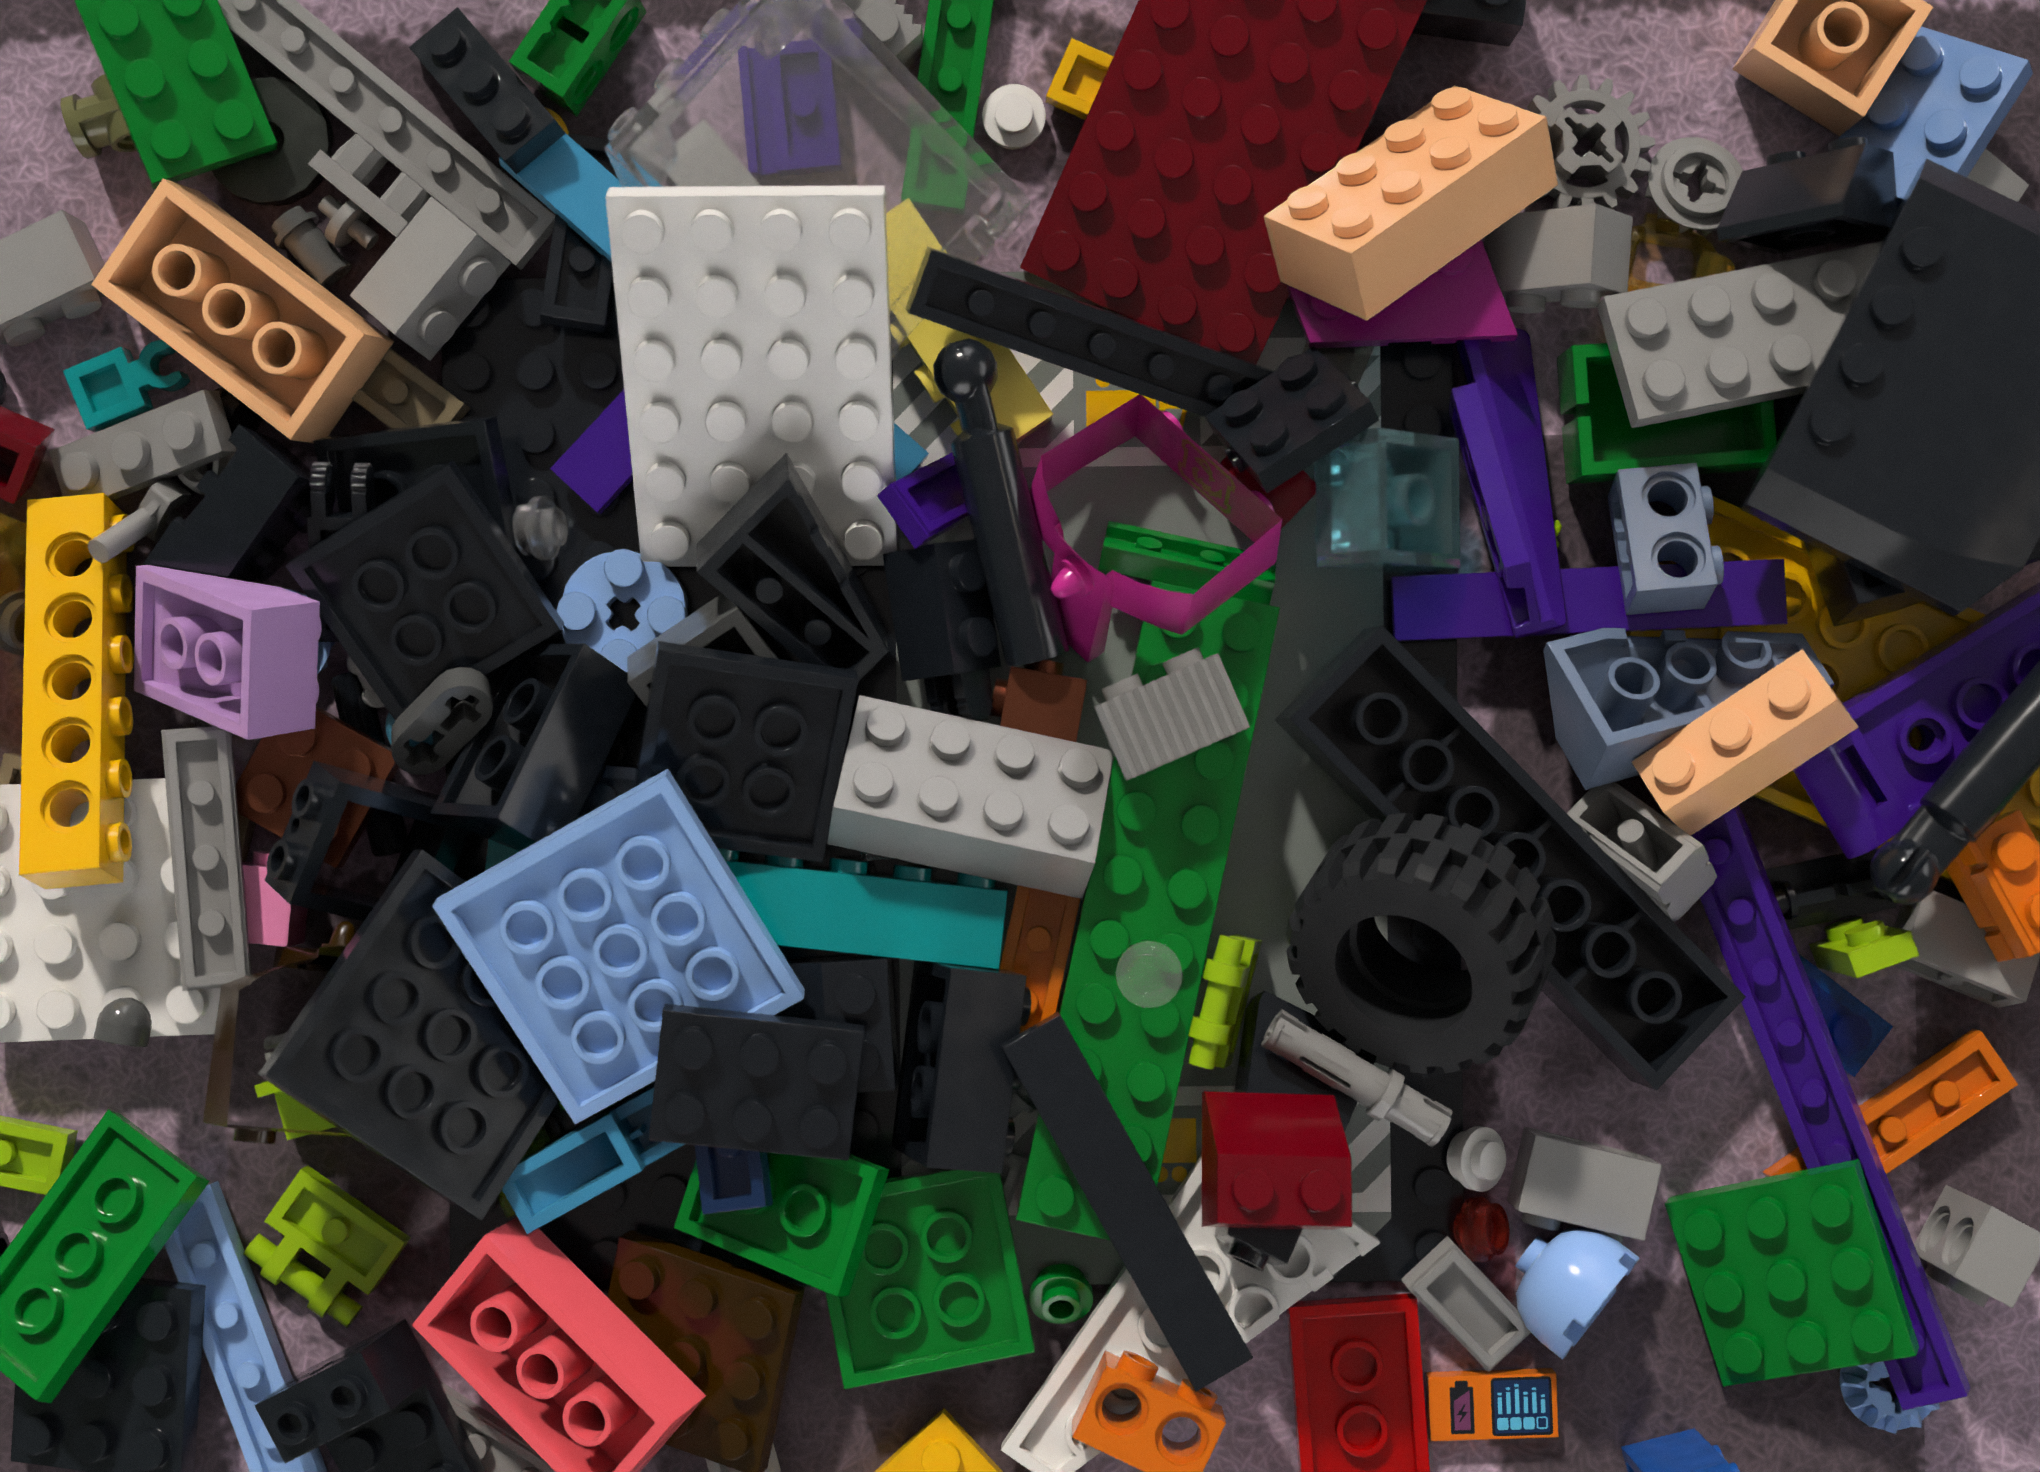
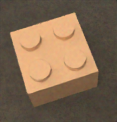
[1732,0,1933,136]

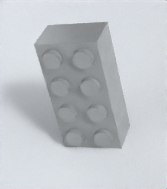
[827,695,1114,899]

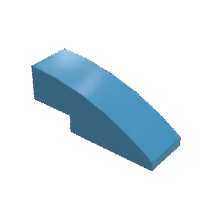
[502,1083,685,1234]

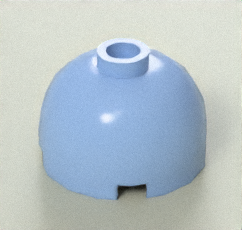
[1515,1227,1639,1360]

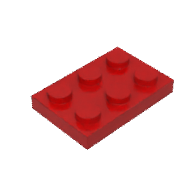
[1287,1293,1430,1472]

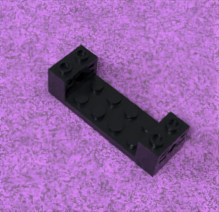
[255,1319,486,1472]

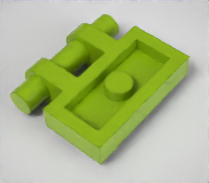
[1188,934,1262,1069]
[243,1165,411,1328]

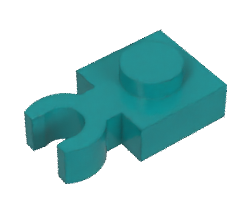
[63,340,190,432]

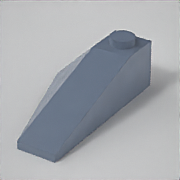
[1543,628,1835,790]

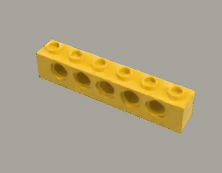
[19,493,135,889]

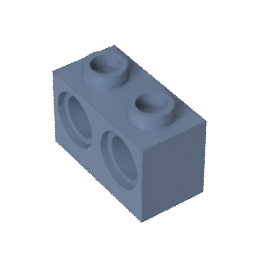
[1607,463,1724,615]

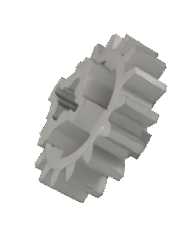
[1527,75,1655,209]

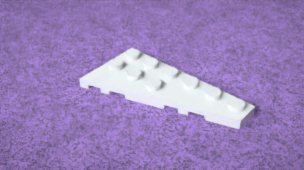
[1001,1154,1380,1472]

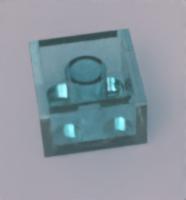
[1314,428,1460,573]

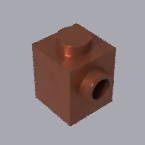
[990,660,1087,742]

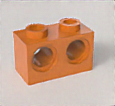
[1072,1350,1226,1472]

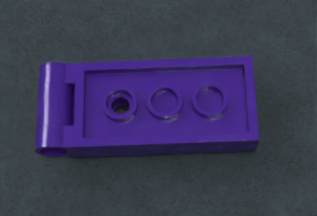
[1793,582,2040,859]

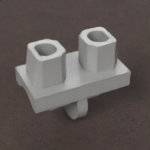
[308,134,431,250]

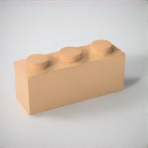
[1632,649,1859,836]

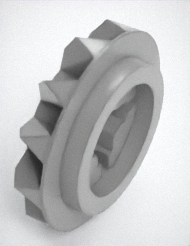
[1645,137,1743,236]

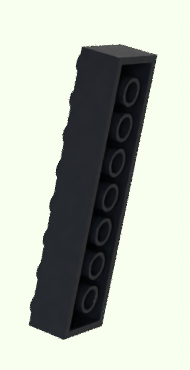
[1275,625,1746,1090]

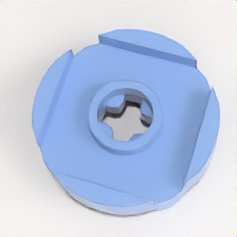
[557,549,689,672]

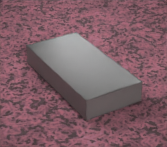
[1401,1236,1531,1372]

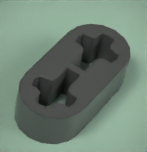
[391,667,493,775]

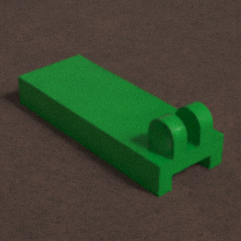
[1098,520,1276,605]

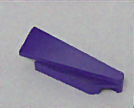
[1449,328,1566,639]

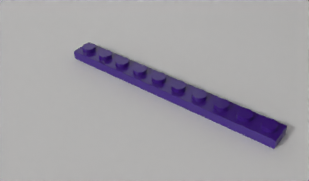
[1668,805,1971,1411]

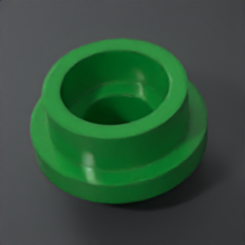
[1029,1264,1093,1324]

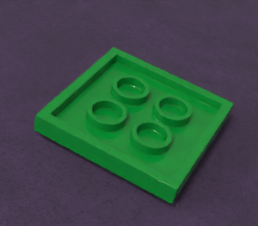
[1664,1159,1919,1387]
[825,1169,1035,1389]

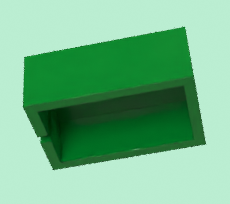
[1556,343,1777,484]

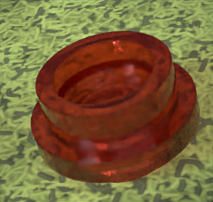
[1454,1197,1510,1262]

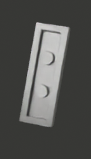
[49,390,237,501]

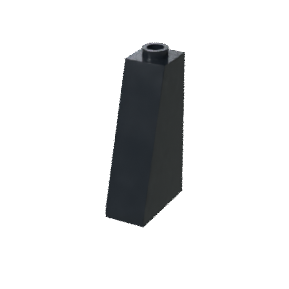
[1215,990,1377,1271]

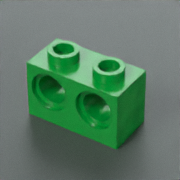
[508,0,646,117]

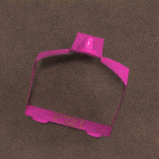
[1030,394,1282,663]

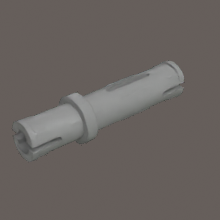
[1261,1009,1452,1147]

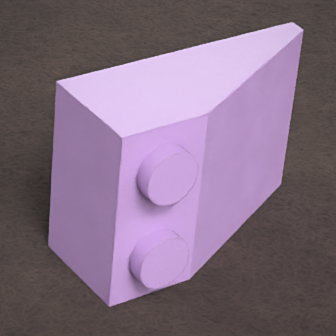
[134,565,322,740]

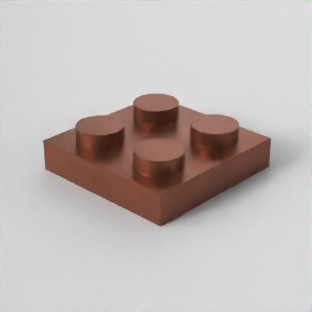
[236,706,399,868]

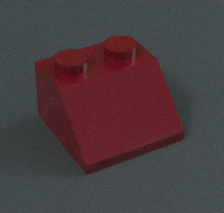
[1202,1091,1352,1230]

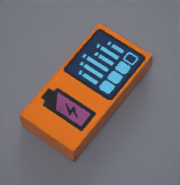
[1425,1368,1559,1441]

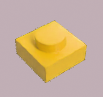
[1046,38,1114,120]

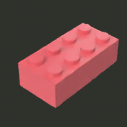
[412,1217,706,1472]

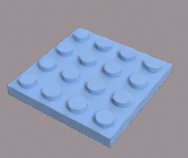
[432,769,805,1124]

